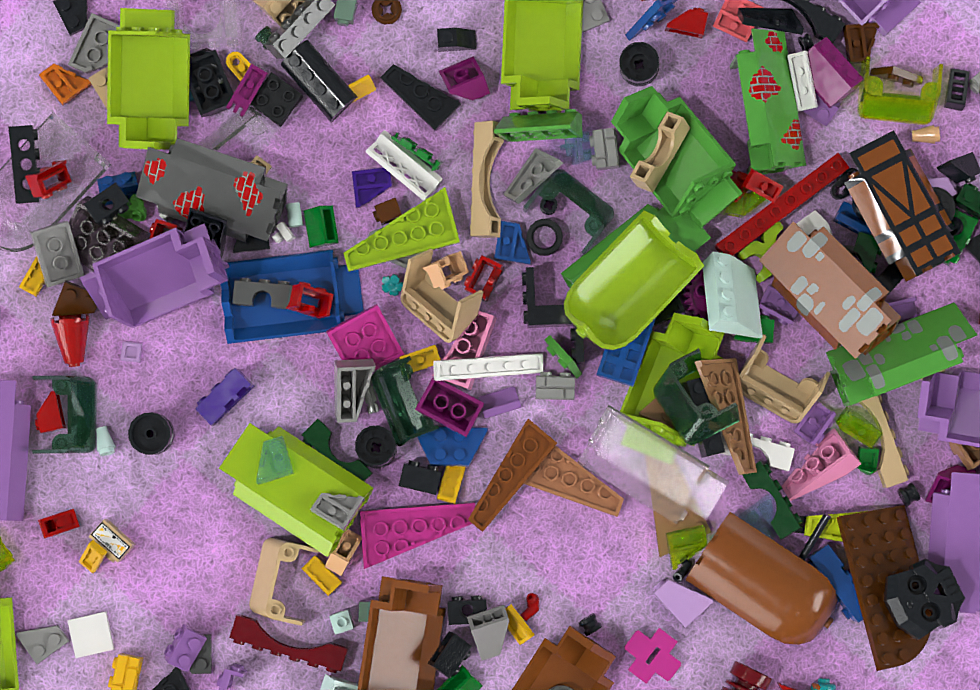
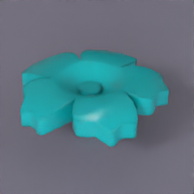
[381,274,403,296]

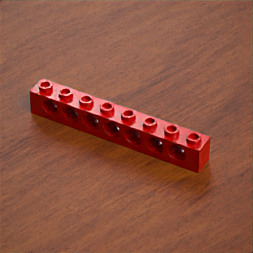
[714,153,850,256]

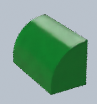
[304,206,339,248]
[437,665,483,690]

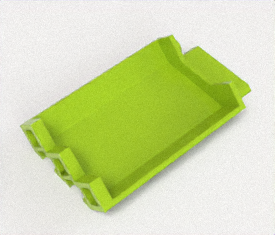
[219,423,373,557]

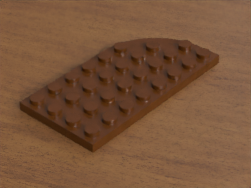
[837,505,931,671]

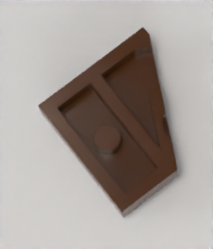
[843,22,880,64]
[870,66,923,88]
[52,280,97,316]

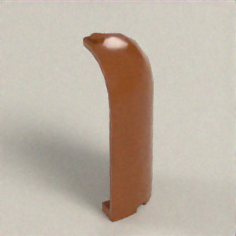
[685,512,838,645]

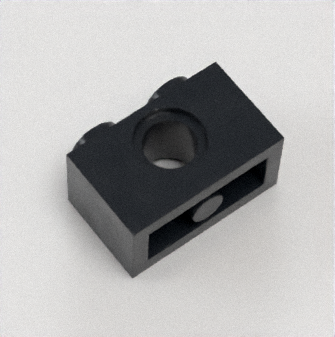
[84,182,132,226]
[448,595,487,625]

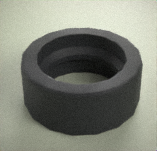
[526,219,563,256]

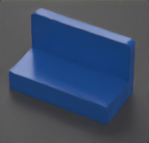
[833,201,871,235]

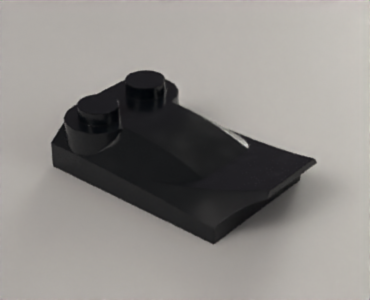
[189,48,235,117]

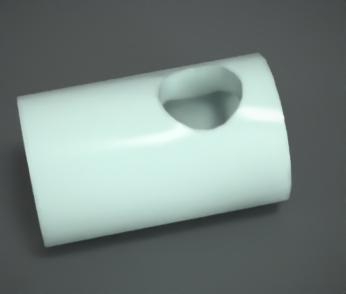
[286,202,303,228]

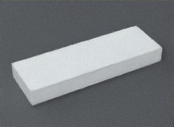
[787,51,818,111]

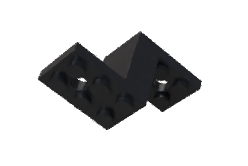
[522,267,584,364]

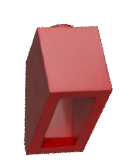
[665,8,708,39]
[35,391,67,434]

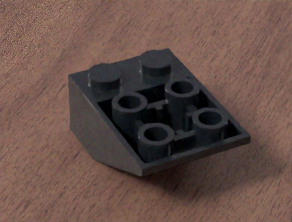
[184,208,227,259]

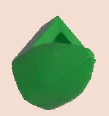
[857,446,879,475]

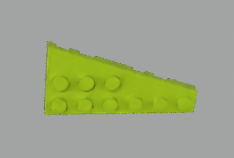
[344,187,460,272]

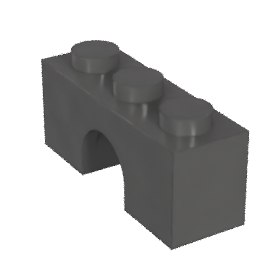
[233,278,293,310]

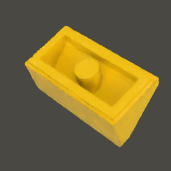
[348,75,376,103]

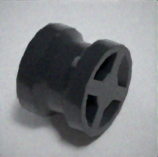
[897,483,921,507]
[578,613,602,636]

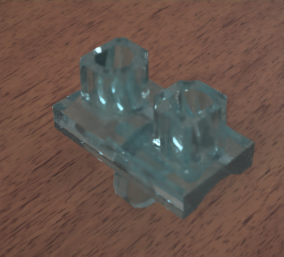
[560,131,592,165]

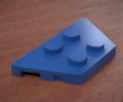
[625,0,677,41]
[414,426,488,467]

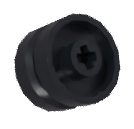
[128,412,174,455]

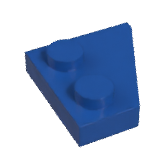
[494,221,531,265]

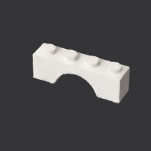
[719,429,795,471]

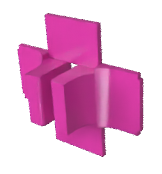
[624,628,681,684]

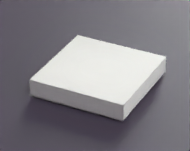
[67,611,114,658]

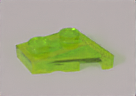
[666,525,707,570]

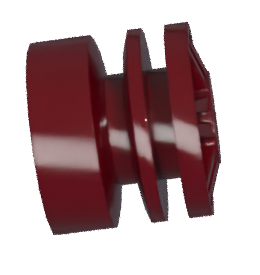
[721,661,772,690]

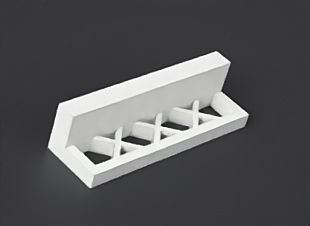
[366,130,443,201]

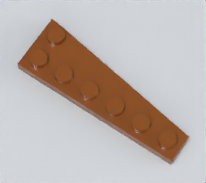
[468,419,557,532]

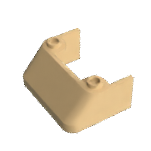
[401,249,483,343]
[739,334,831,423]
[249,538,320,626]

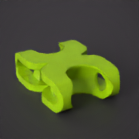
[737,221,784,283]

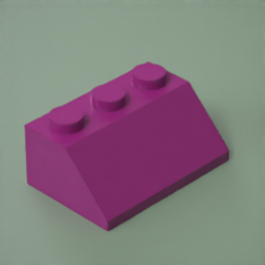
[807,37,864,108]
[415,376,484,437]

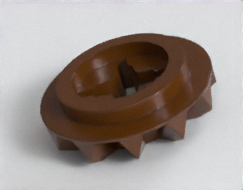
[371,0,402,25]

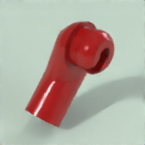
[520,593,539,622]

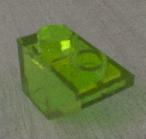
[723,191,766,218]

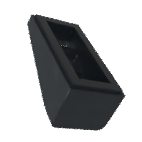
[944,68,970,111]

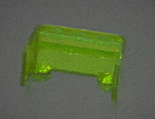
[857,57,943,125]

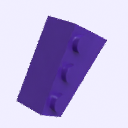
[195,368,255,426]

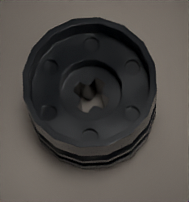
[619,42,659,87]
[355,425,397,469]

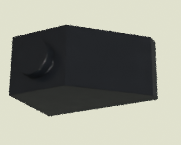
[437,28,476,52]
[936,152,980,184]

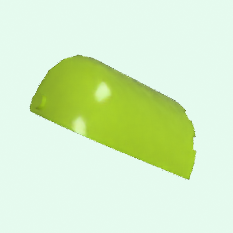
[564,210,704,350]

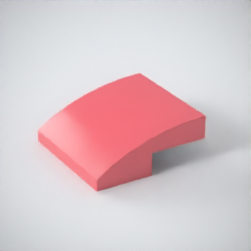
[713,0,764,42]

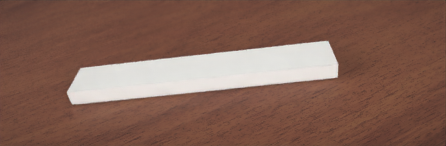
[433,353,543,381]

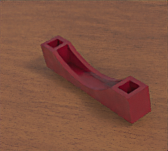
[229,614,349,673]

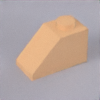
[325,529,362,576]

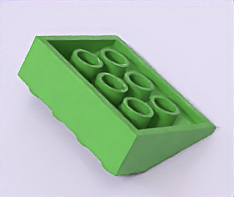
[494,109,583,142]

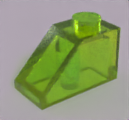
[835,406,883,449]

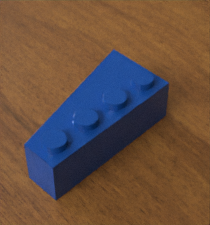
[807,544,863,623]

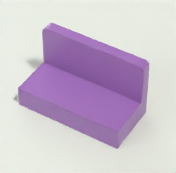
[888,297,918,321]
[478,386,521,419]

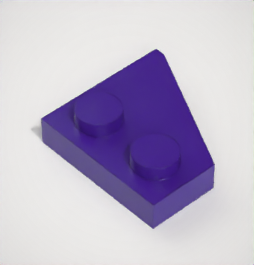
[352,168,392,209]

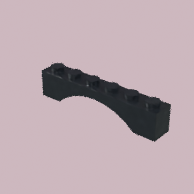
[782,0,845,44]

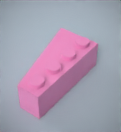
[432,311,497,390]

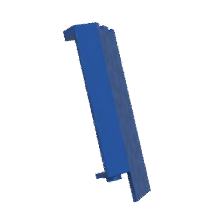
[220,250,364,344]

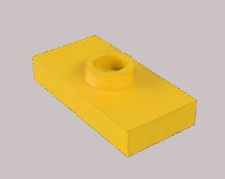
[19,256,45,297]
[437,466,466,504]
[79,540,107,574]
[301,555,342,596]
[505,604,535,645]

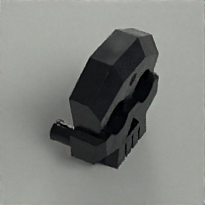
[884,559,966,640]

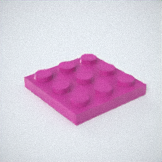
[326,304,404,371]

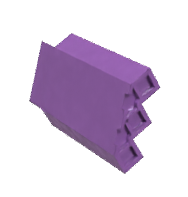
[0,380,31,521]
[928,472,980,614]

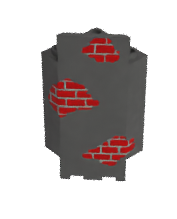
[136,138,288,242]

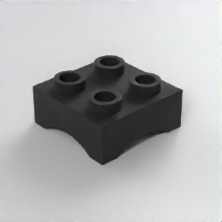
[250,72,303,127]

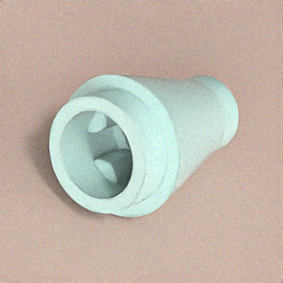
[96,426,116,456]

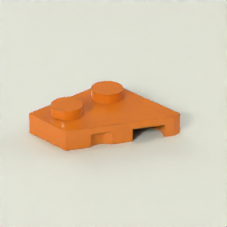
[39,64,92,106]

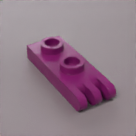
[226,64,268,117]

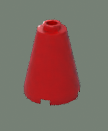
[50,314,90,367]

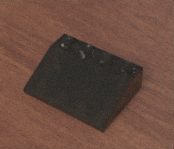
[69,196,151,271]

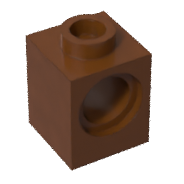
[372,198,402,225]

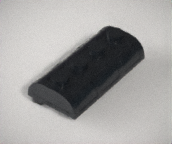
[281,40,358,123]

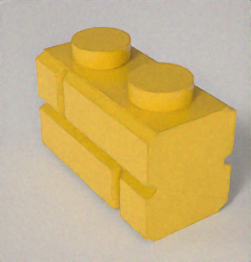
[108,653,143,690]

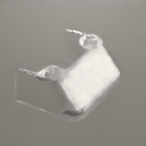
[197,105,286,152]

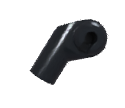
[673,556,693,582]

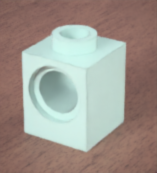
[329,609,355,635]

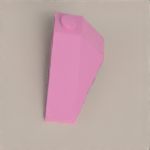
[782,428,861,501]

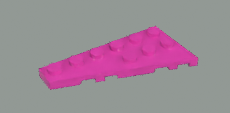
[360,503,476,569]

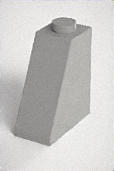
[467,605,509,661]

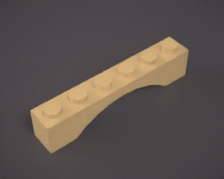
[470,121,504,238]
[858,395,909,488]

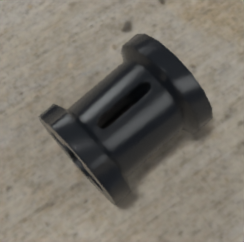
[540,196,558,215]

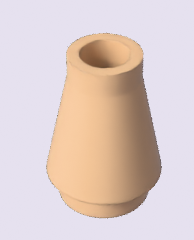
[912,125,940,144]

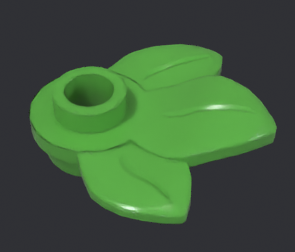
[116,194,147,221]

